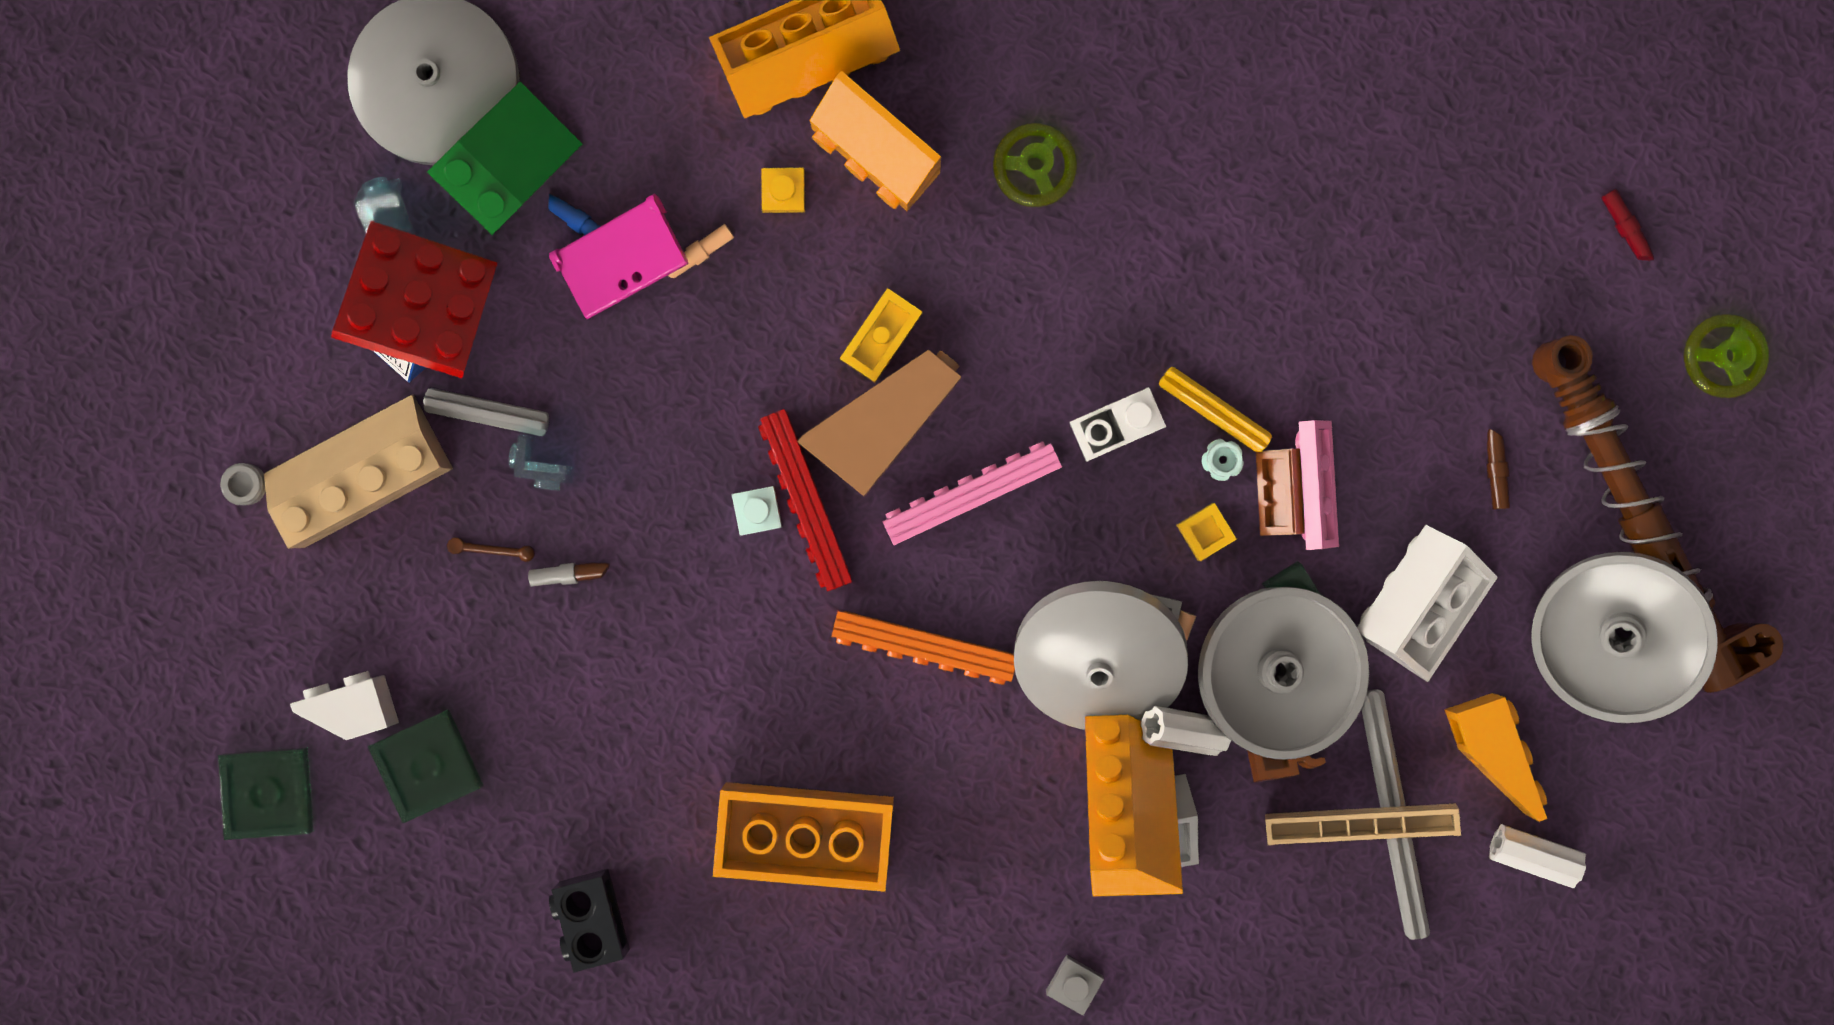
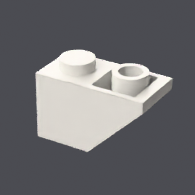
[1069,387,1166,462]
[290,671,399,740]

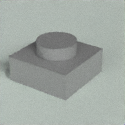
[1046,955,1104,1016]

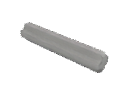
[423,388,549,436]

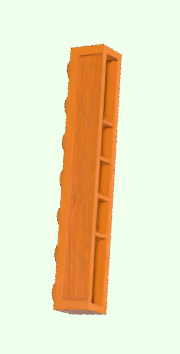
[831,610,1015,685]

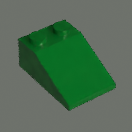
[427,82,582,235]

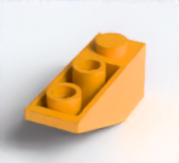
[1445,693,1547,822]

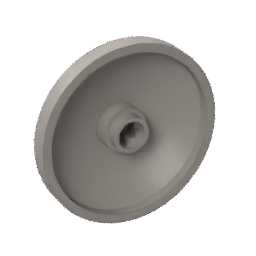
[347,0,520,165]
[1532,552,1718,723]
[1014,581,1188,730]
[1198,587,1369,759]

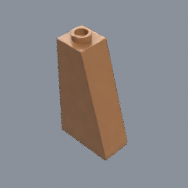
[797,350,961,497]

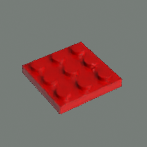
[331,221,498,378]

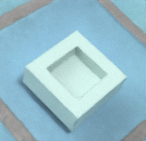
[732,486,782,536]

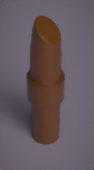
[1486,429,1510,510]

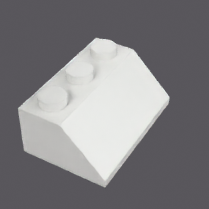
[1357,525,1498,682]

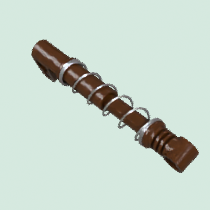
[1532,335,1784,693]

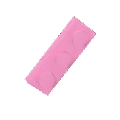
[1295,420,1339,550]

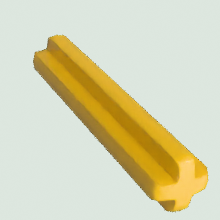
[1159,367,1272,452]

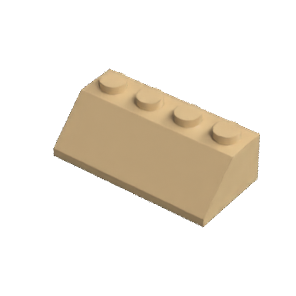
[264,394,453,549]

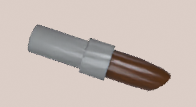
[528,563,610,587]

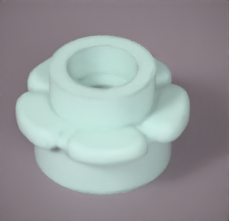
[1202,439,1244,481]

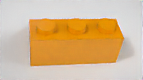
[810,71,941,211]

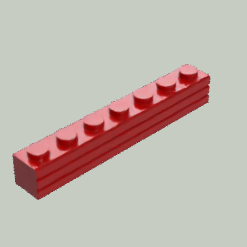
[758,409,853,592]

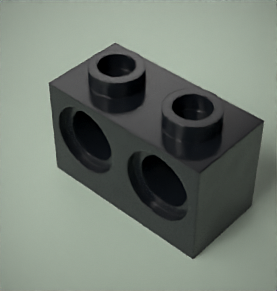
[549,869,630,973]

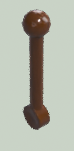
[447,538,535,562]

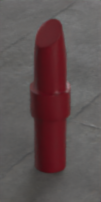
[1601,188,1654,261]

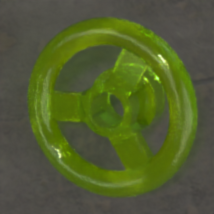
[993,123,1077,207]
[1684,314,1769,398]

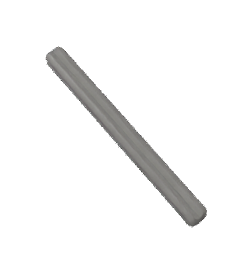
[1361,689,1430,940]

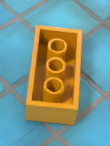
[713,782,894,892]

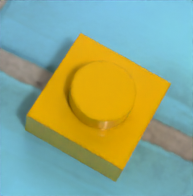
[761,168,805,213]
[1176,503,1237,561]

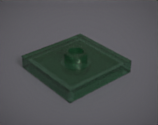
[368,710,484,823]
[218,747,314,840]

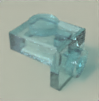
[354,177,415,235]
[509,434,574,491]

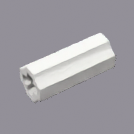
[1140,706,1231,756]
[1489,824,1586,888]

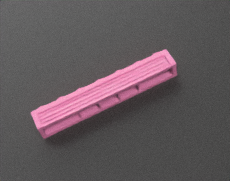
[882,441,1062,546]

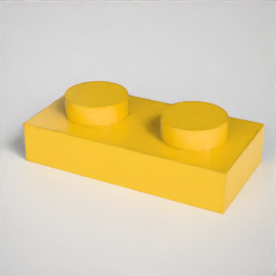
[840,288,923,383]

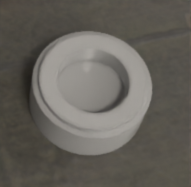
[220,463,266,505]

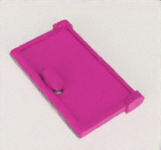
[549,194,689,319]

